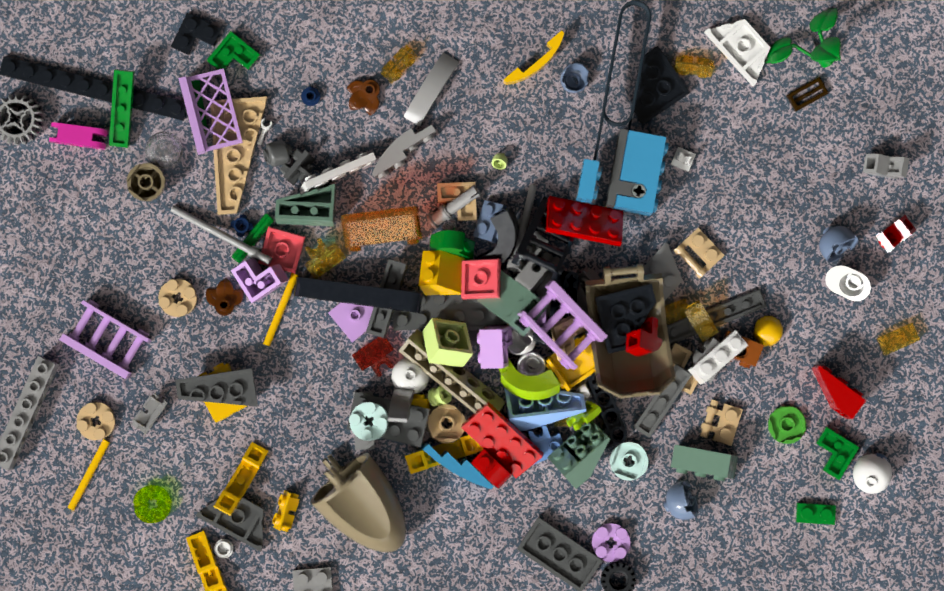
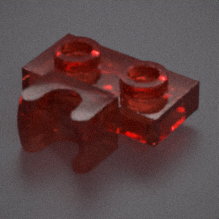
[352,337,394,378]

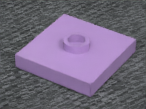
[328,303,373,343]

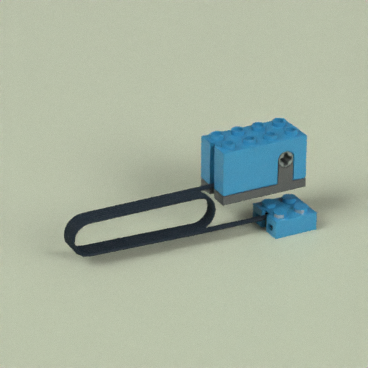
[575,0,669,216]

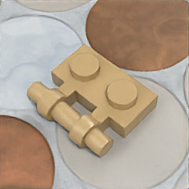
[700,399,743,446]

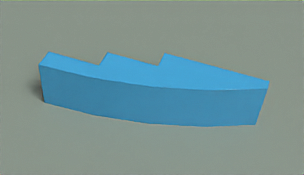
[421,443,494,489]

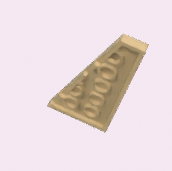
[210,96,268,215]

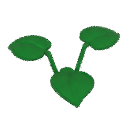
[765,8,841,68]

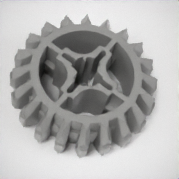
[0,94,44,146]

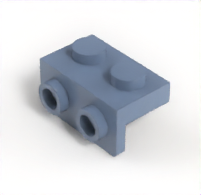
[473,200,507,244]

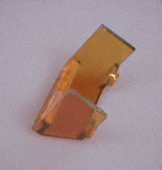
[341,206,423,252]

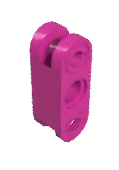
[49,122,108,150]

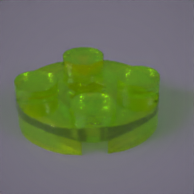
[133,485,173,523]

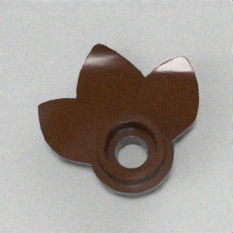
[347,80,380,116]
[206,278,244,316]

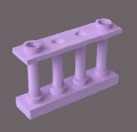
[518,280,608,369]
[59,299,152,379]

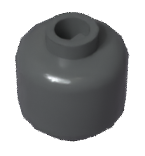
[263,140,293,167]

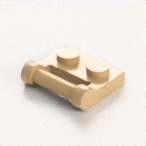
[674,228,725,279]

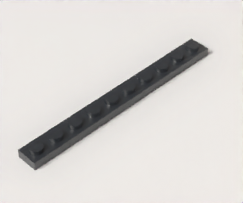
[0,56,186,121]

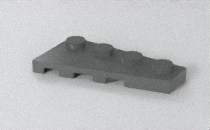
[175,368,258,407]

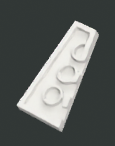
[299,152,376,194]

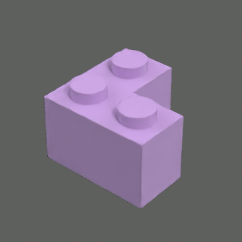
[231,258,289,303]
[477,325,513,368]

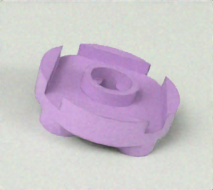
[592,523,630,562]

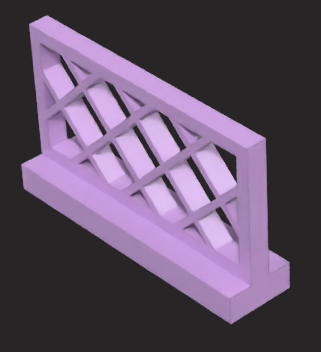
[178,69,243,155]

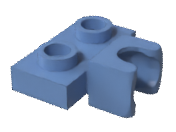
[527,425,563,465]

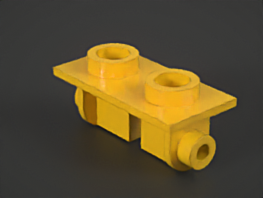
[273,490,300,532]

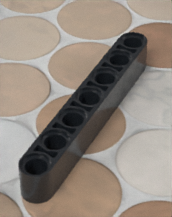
[294,277,423,313]

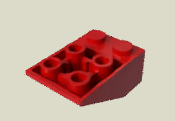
[811,365,866,419]

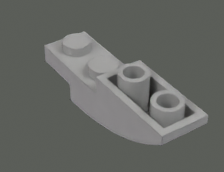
[372,125,436,179]

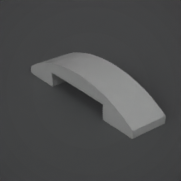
[404,52,460,127]

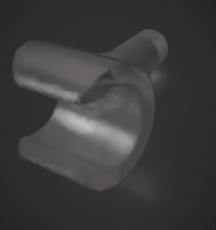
[445,213,456,231]

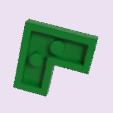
[206,31,261,71]
[815,427,859,480]

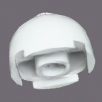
[391,358,429,394]
[853,454,892,494]

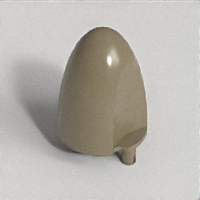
[311,453,406,552]

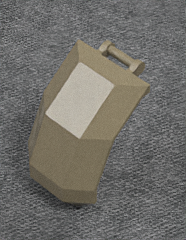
[585,263,676,398]

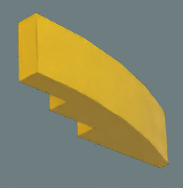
[186,531,228,591]

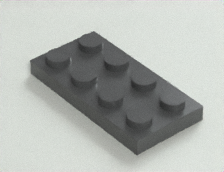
[347,392,431,447]
[517,517,602,591]

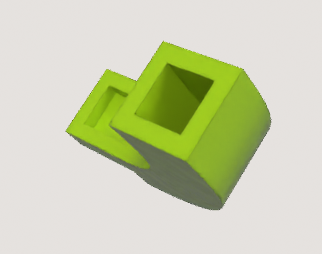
[498,358,560,400]

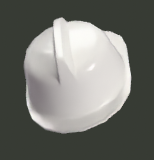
[825,265,871,301]

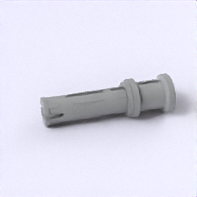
[426,185,481,229]

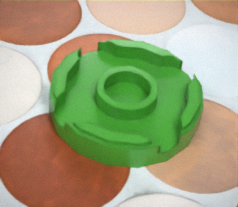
[768,406,806,444]

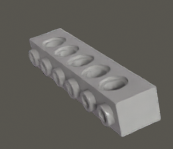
[0,356,60,470]

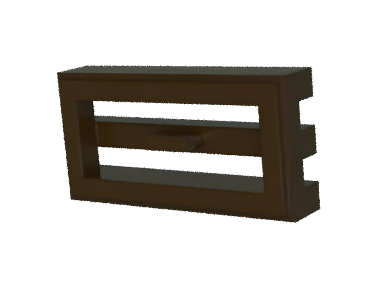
[786,77,829,112]

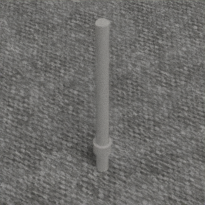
[171,205,272,265]

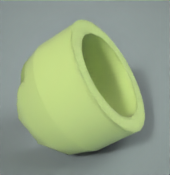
[491,153,508,170]

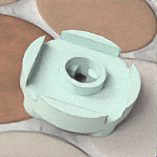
[349,402,388,441]
[609,442,648,481]

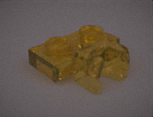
[304,238,346,279]

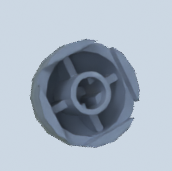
[819,226,859,262]
[664,480,699,520]

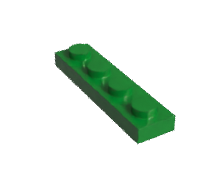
[109,69,135,148]

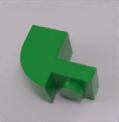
[429,230,475,260]

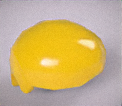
[753,316,783,346]

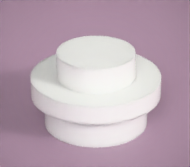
[214,539,234,558]

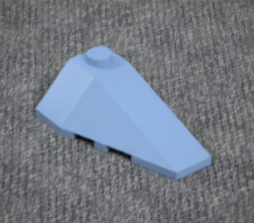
[504,388,586,431]

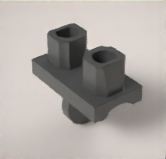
[280,149,315,186]

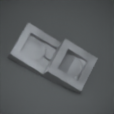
[388,389,414,422]

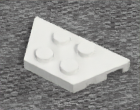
[704,19,770,86]

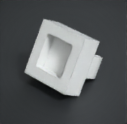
[671,147,696,172]

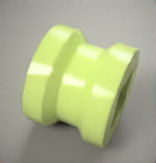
[428,386,452,407]

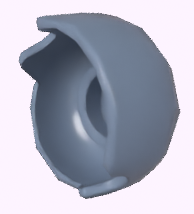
[560,62,589,94]

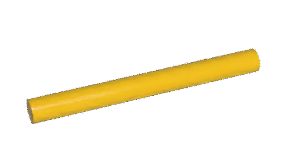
[263,273,299,346]
[67,439,110,511]

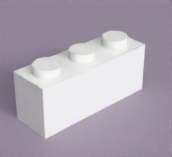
[688,330,748,385]

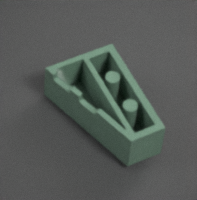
[275,184,336,227]
[671,445,738,481]

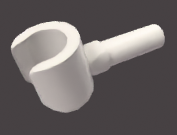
[257,118,272,145]

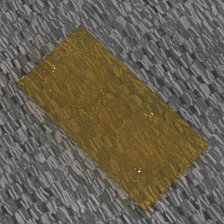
[683,300,719,342]
[876,323,920,356]

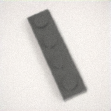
[366,259,408,339]
[633,363,692,438]

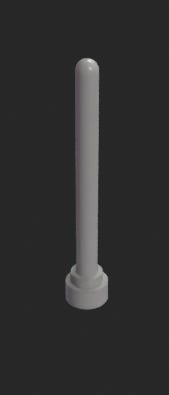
[506,184,537,272]

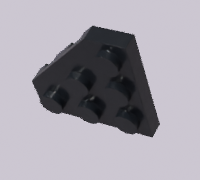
[634,46,690,125]
[595,283,656,354]

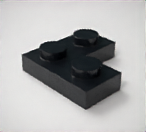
[171,13,222,56]

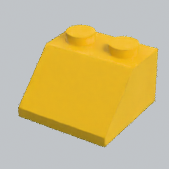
[419,250,466,295]

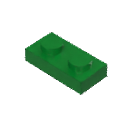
[796,503,836,525]

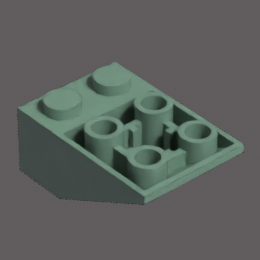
[477,271,548,337]
[548,421,610,489]

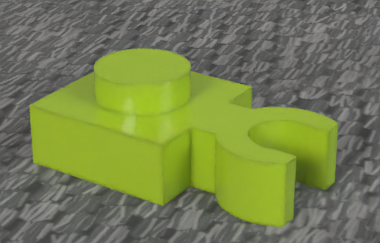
[566,400,602,431]

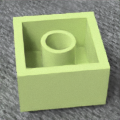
[422,318,473,367]

